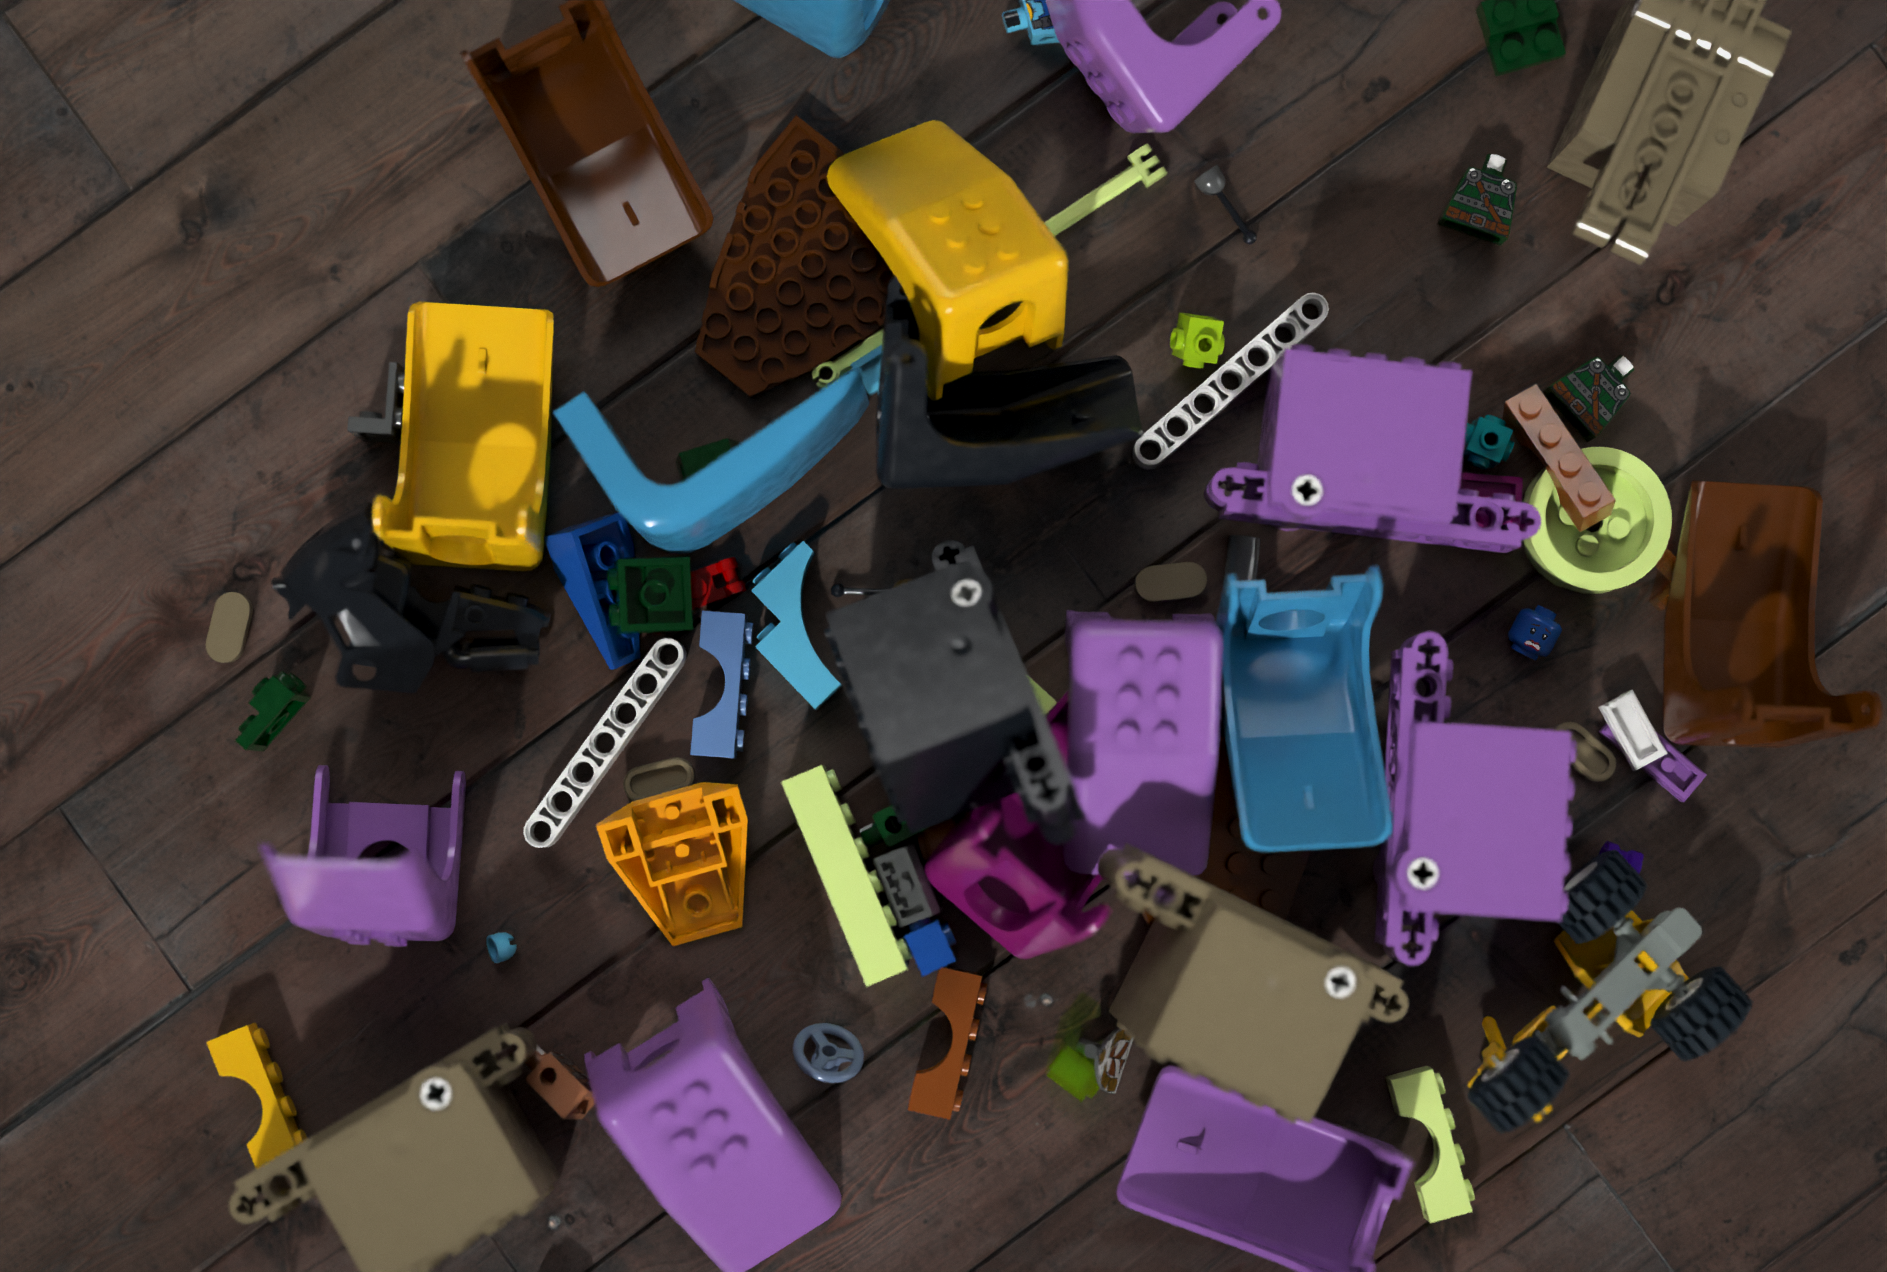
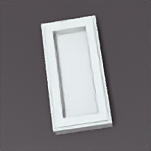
[1598,690,1668,771]

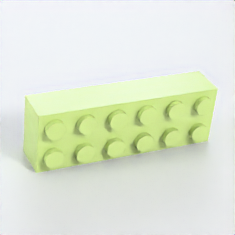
[781,765,912,987]

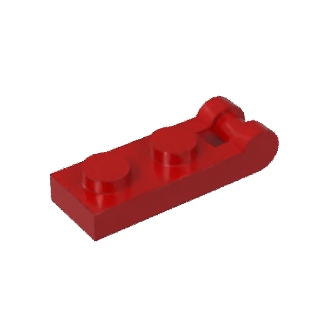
[690,557,747,610]

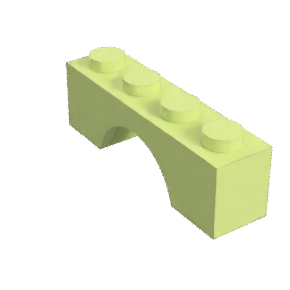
[1385,1066,1475,1223]

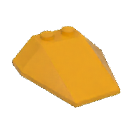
[596,782,748,946]

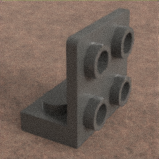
[347,362,405,444]
[873,841,943,928]

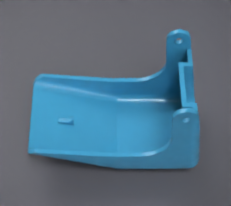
[1216,566,1392,851]

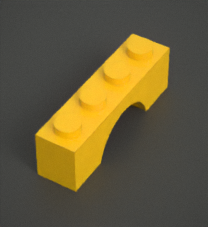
[206,1023,308,1169]

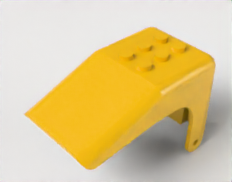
[827,120,1068,401]
[373,301,554,571]

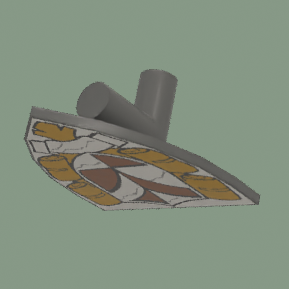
[1076,1027,1133,1094]

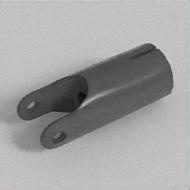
[1224,535,1261,581]

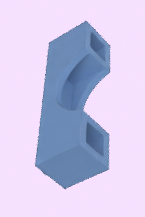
[690,611,753,759]

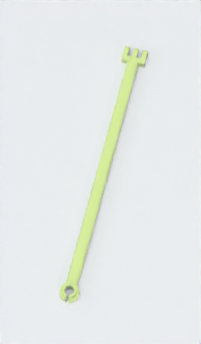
[812,143,1168,390]

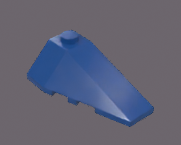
[544,512,641,670]

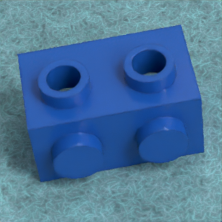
[904,917,956,976]

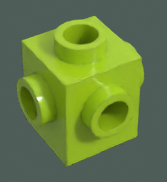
[1170,312,1225,368]

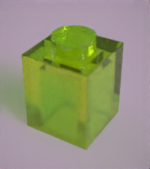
[1045,1043,1100,1102]

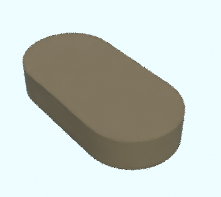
[1135,562,1207,602]
[206,592,253,663]
[1553,722,1616,782]
[623,757,695,801]

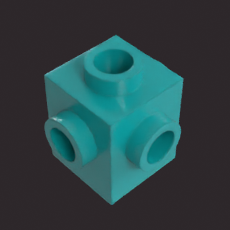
[1462,415,1514,469]

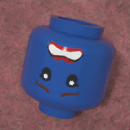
[1508,604,1562,660]

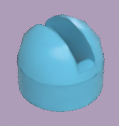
[486,932,517,963]

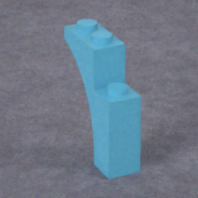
[751,541,842,710]

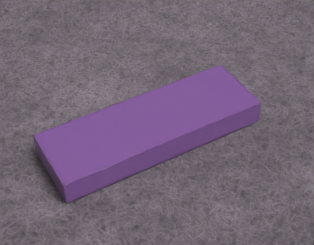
[1599,723,1707,802]

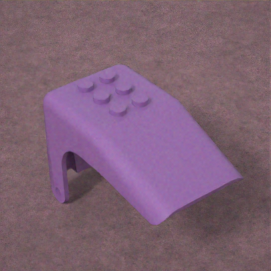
[1045,0,1281,133]
[1063,610,1223,876]
[260,765,466,947]
[584,978,842,1272]
[1116,1066,1414,1272]

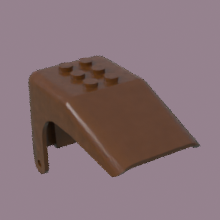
[460,0,714,287]
[1663,480,1883,748]

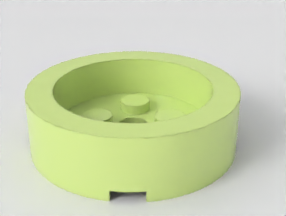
[1521,447,1672,594]

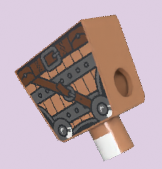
[525,1045,595,1119]

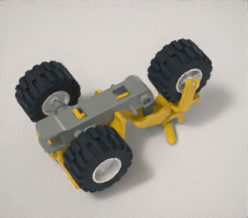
[1467,850,1753,1133]

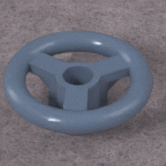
[793,1023,864,1083]

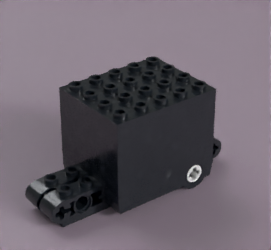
[824,540,1084,845]

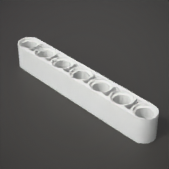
[1132,292,1329,470]
[524,638,687,848]

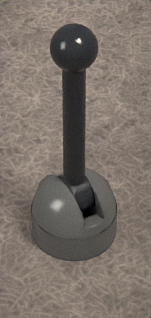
[1194,165,1257,244]

